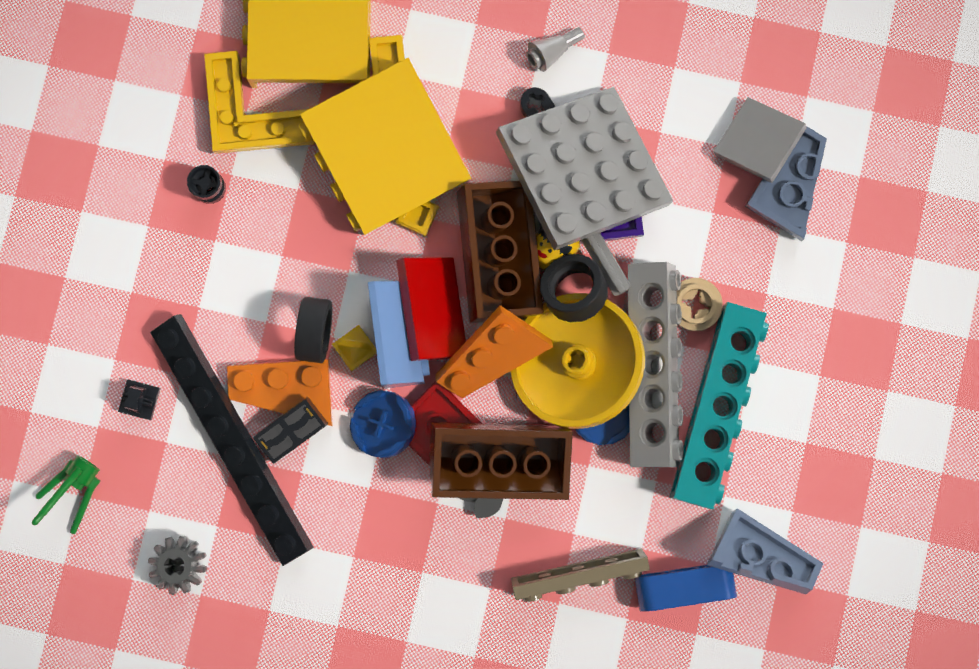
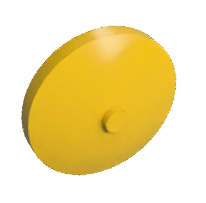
[511,293,645,429]

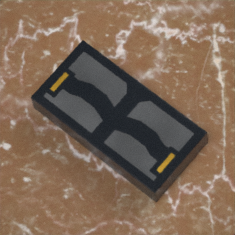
[253,397,328,464]

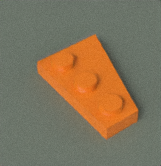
[435,305,553,398]
[227,359,333,427]

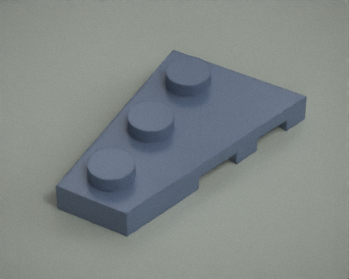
[745,126,827,241]
[707,508,824,594]

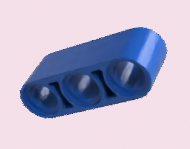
[634,565,737,612]

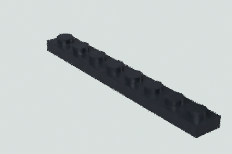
[150,314,314,566]

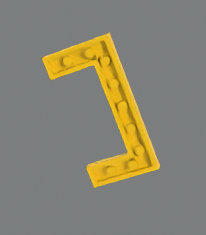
[204,35,405,154]

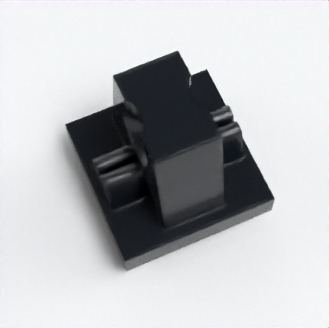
[118,379,161,420]

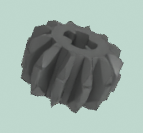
[148,536,208,595]

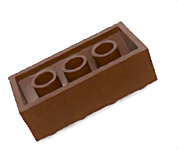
[457,181,544,323]
[429,422,573,500]

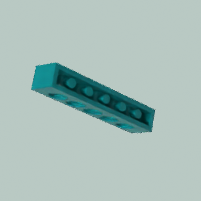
[669,302,769,510]

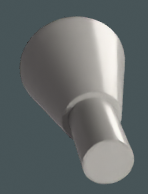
[526,27,585,72]

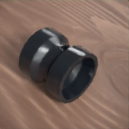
[187,165,226,204]

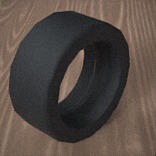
[540,254,608,323]
[294,297,332,363]

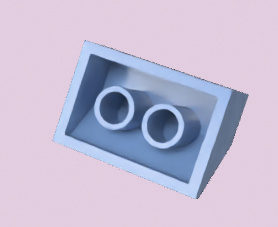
[368,281,430,389]

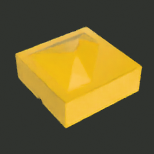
[332,325,377,372]

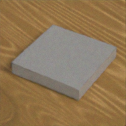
[713,97,807,183]

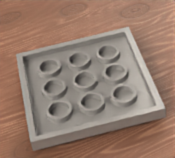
[496,87,673,251]

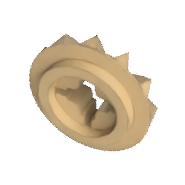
[677,278,723,331]

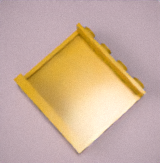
[241,0,371,88]
[298,57,472,235]

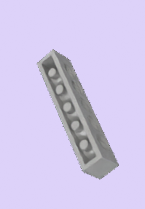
[628,262,684,467]

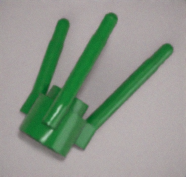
[31,455,101,534]

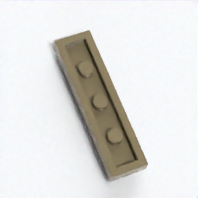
[511,548,650,602]

